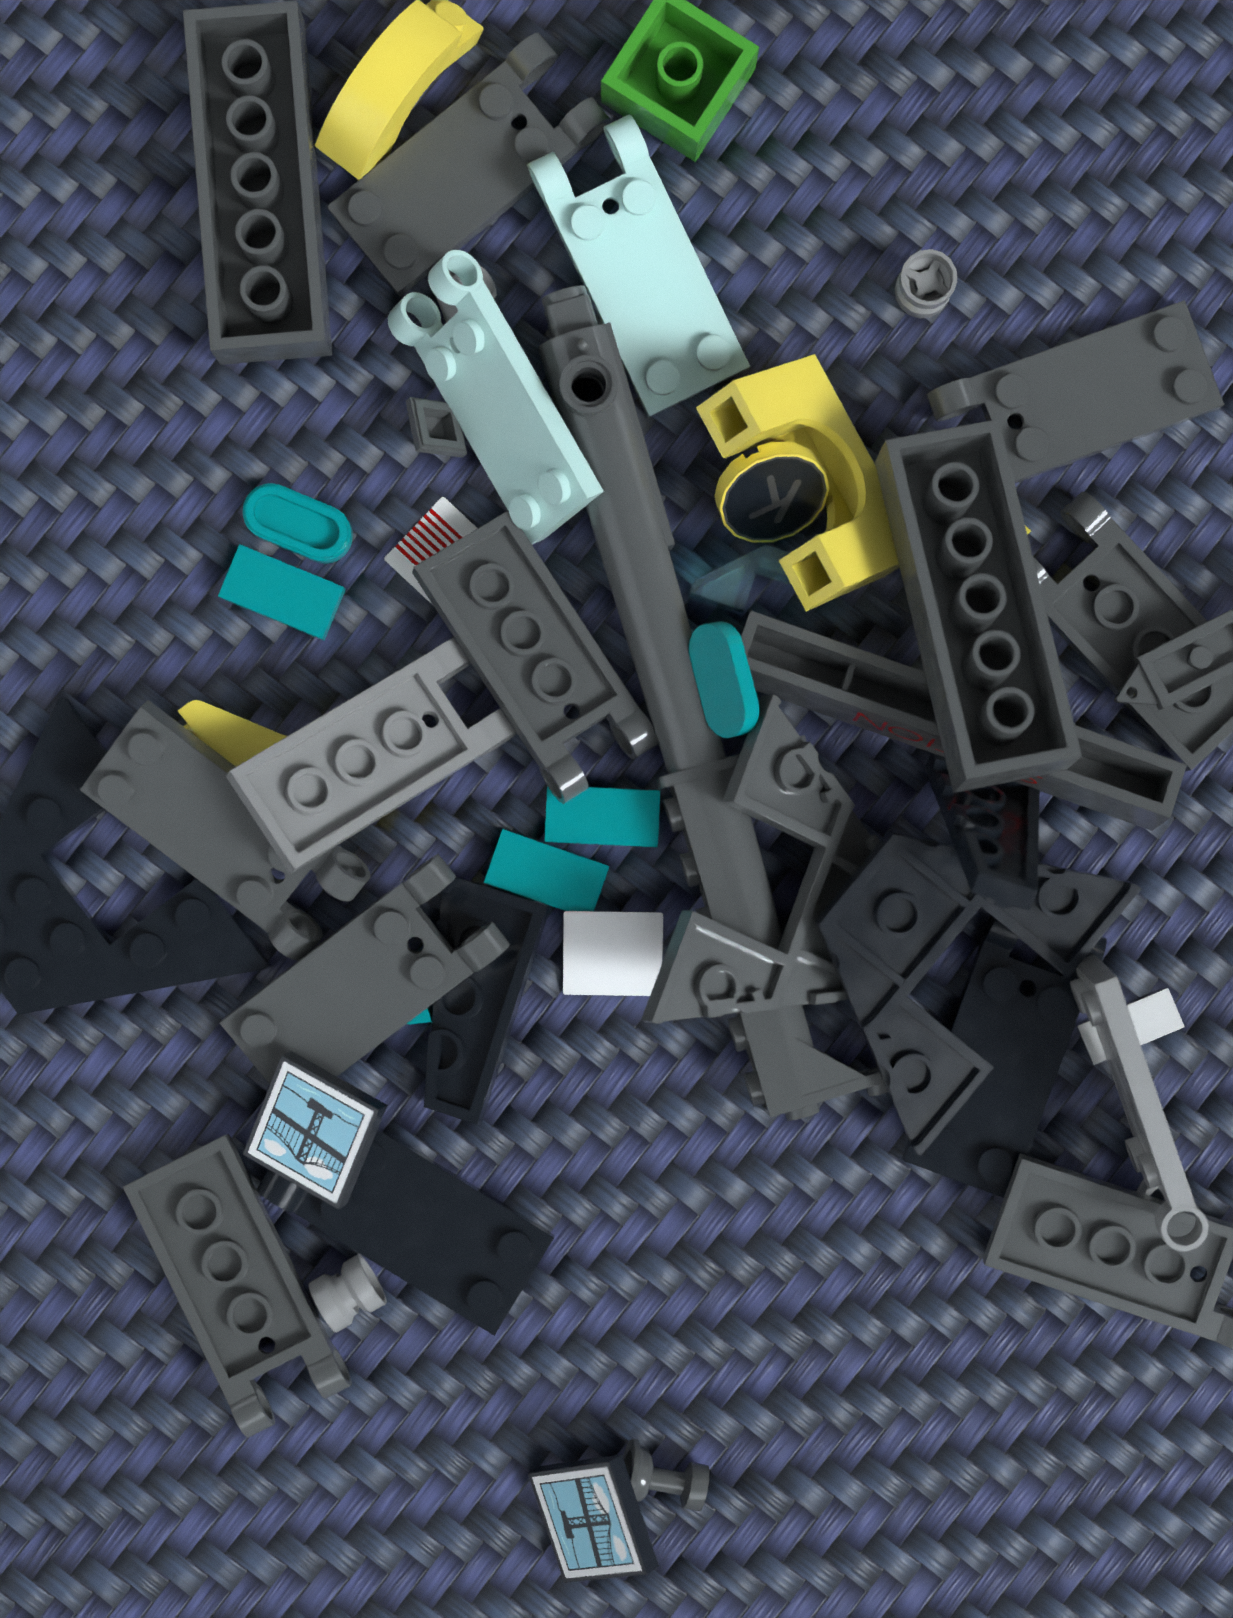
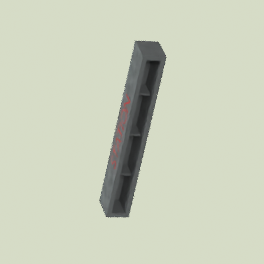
[741,610,1187,831]

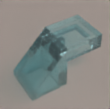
[688,545,791,616]

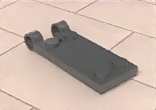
[327,32,611,297]
[927,300,1224,483]
[1033,491,1233,771]
[412,510,659,804]
[80,700,370,961]
[220,854,510,1084]
[123,1133,352,1438]
[982,1153,1233,1349]

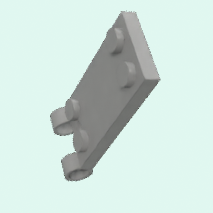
[226,638,517,874]
[1070,954,1208,1251]

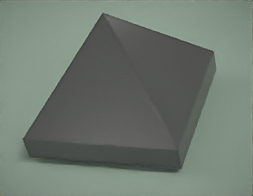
[406,397,467,458]

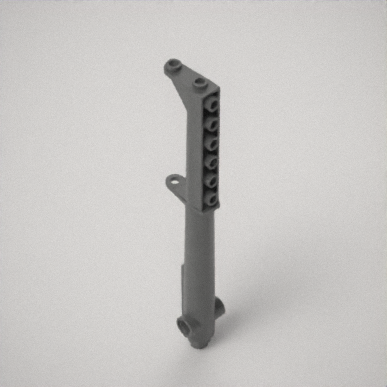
[538,285,888,1121]

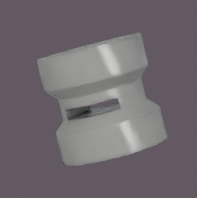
[894,249,957,318]
[308,1254,387,1333]

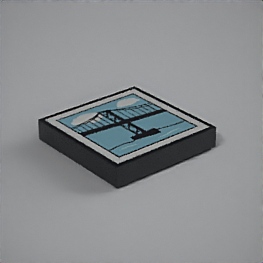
[243,1051,388,1209]
[528,1454,659,1583]

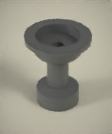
[623,1438,710,1511]

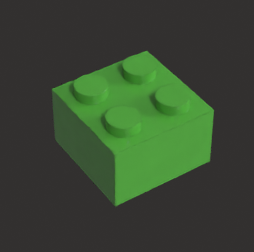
[601,0,759,162]

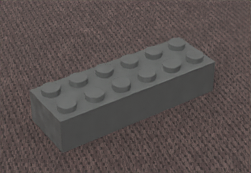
[183,1,332,365]
[875,419,1082,793]

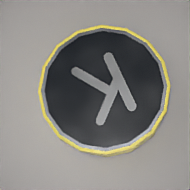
[714,442,829,543]

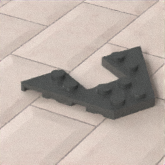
[641,694,880,1024]

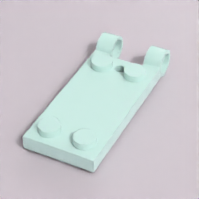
[527,114,750,418]
[388,250,604,544]

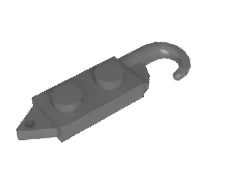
[1114,608,1233,710]

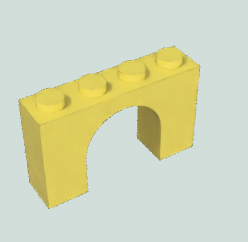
[696,354,899,611]

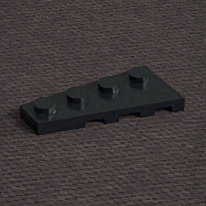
[925,753,1040,911]
[424,877,550,1125]

